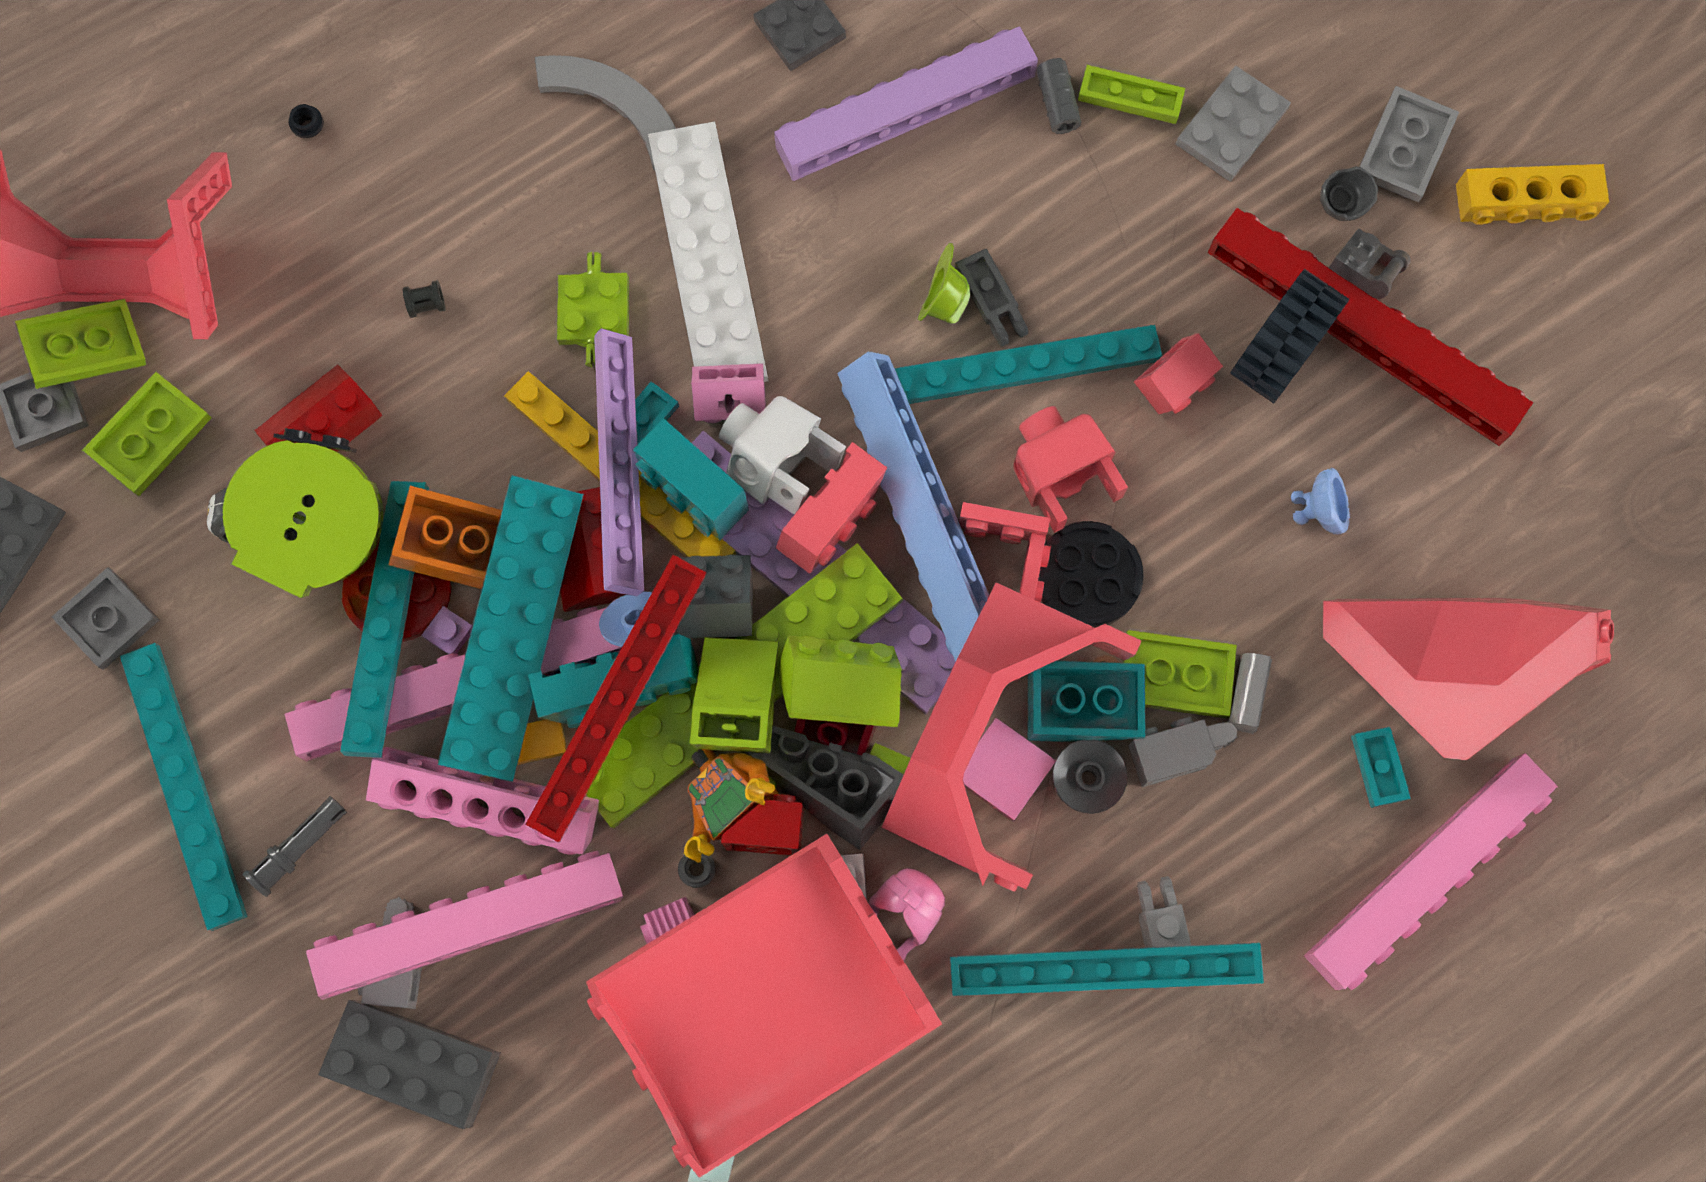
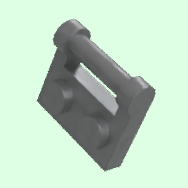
[1329,228,1410,299]

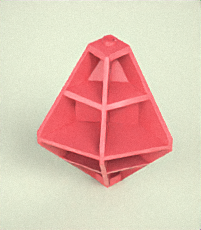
[1323,598,1614,760]

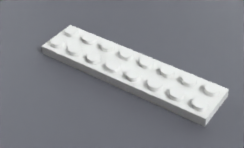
[648,122,768,382]

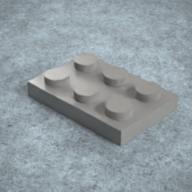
[1175,66,1291,182]
[1359,86,1459,203]

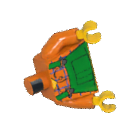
[684,749,779,863]

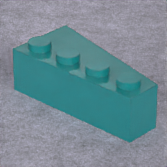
[528,634,699,728]

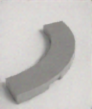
[535,55,676,170]

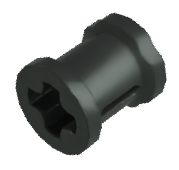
[402,280,446,318]

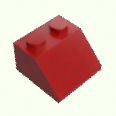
[721,794,804,856]

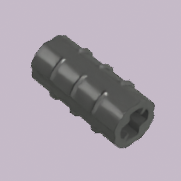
[1036,58,1082,134]

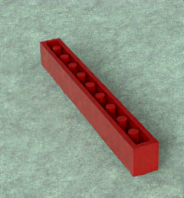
[1207,208,1534,446]

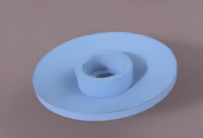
[599,592,652,647]

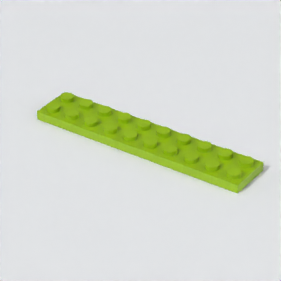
[587,543,903,829]

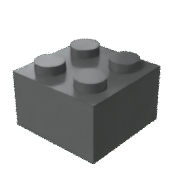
[677,555,753,638]

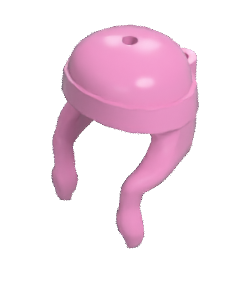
[869,868,945,961]

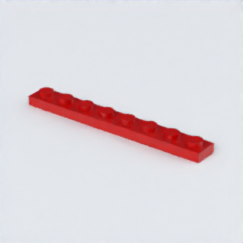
[525,555,707,843]

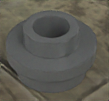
[678,854,716,888]

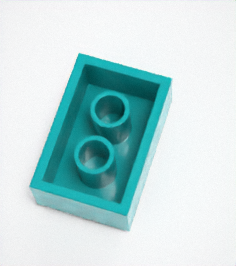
[633,418,749,541]

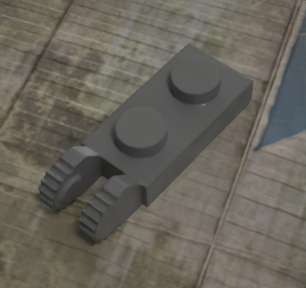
[955,249,1029,347]

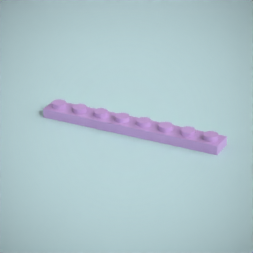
[594,328,644,597]

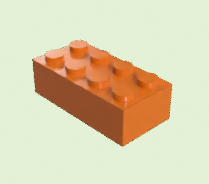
[388,485,502,589]

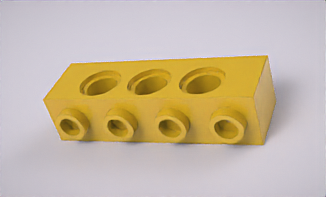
[1456,164,1609,225]

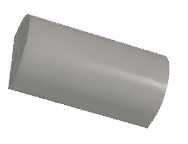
[1228,653,1272,734]

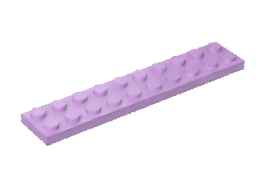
[692,431,955,714]

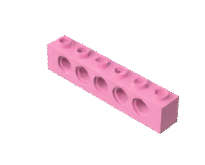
[366,747,599,855]

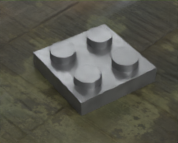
[753,0,846,71]
[0,372,89,452]
[52,567,159,670]

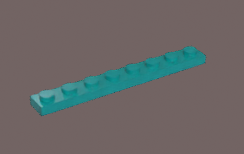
[894,325,1162,404]
[340,481,429,758]
[120,643,248,931]
[950,942,1264,996]

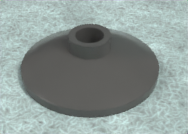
[1053,740,1128,814]

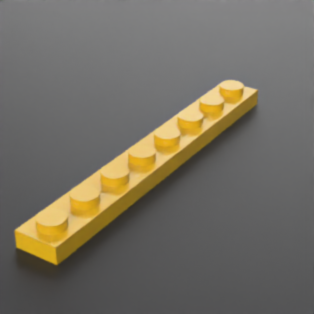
[504,371,736,557]

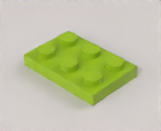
[15,299,146,389]
[82,372,212,497]
[1122,630,1237,719]

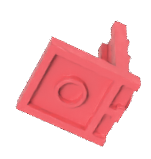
[959,502,1051,682]

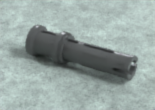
[243,796,347,897]

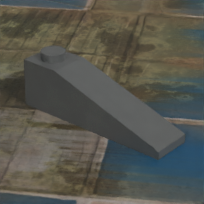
[742,725,903,850]

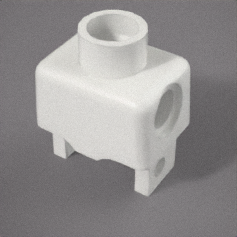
[719,396,846,515]

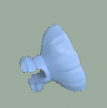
[1291,468,1350,534]

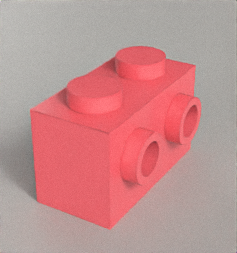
[1134,333,1223,414]

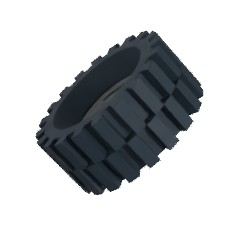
[1230,269,1350,404]

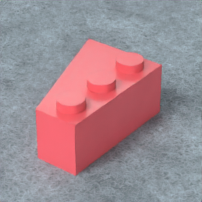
[776,442,887,574]

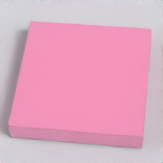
[963,718,1056,822]

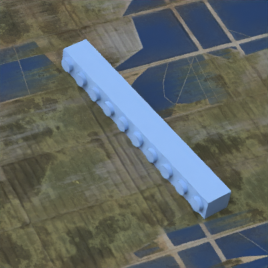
[837,351,989,662]

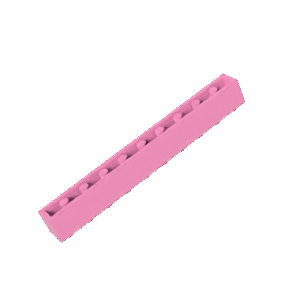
[284,598,622,761]

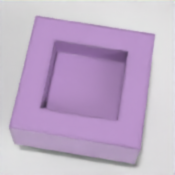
[421,606,472,654]

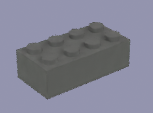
[318,1000,501,1129]

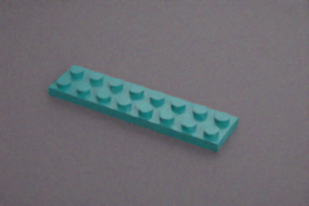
[437,475,584,782]

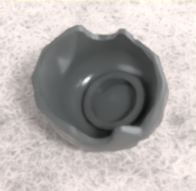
[1320,166,1378,221]

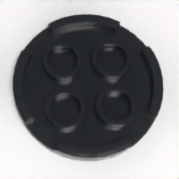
[1038,521,1144,628]

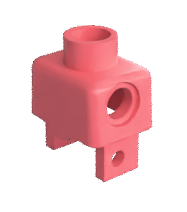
[1013,406,1128,533]

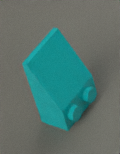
[1027,661,1145,742]

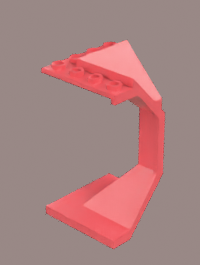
[0,150,232,339]
[881,583,1141,892]

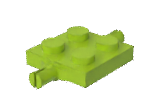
[557,252,629,368]

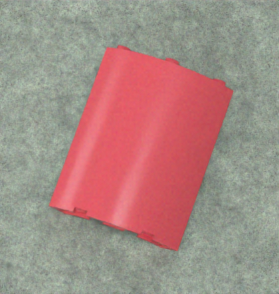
[586,834,942,1178]

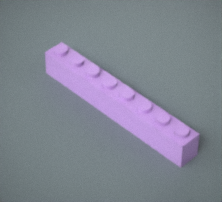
[774,26,1038,181]

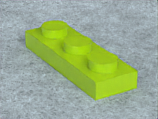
[1078,65,1186,124]

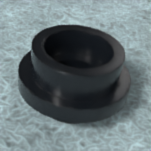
[288,104,324,138]

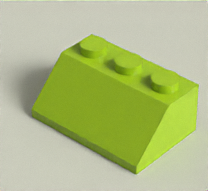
[777,635,902,727]

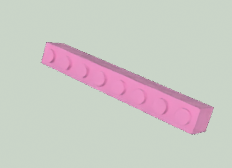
[1304,753,1558,990]
[306,851,623,1000]

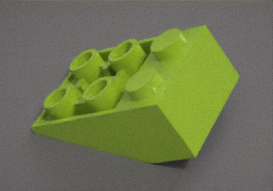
[690,637,779,753]

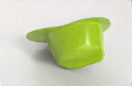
[918,243,970,324]

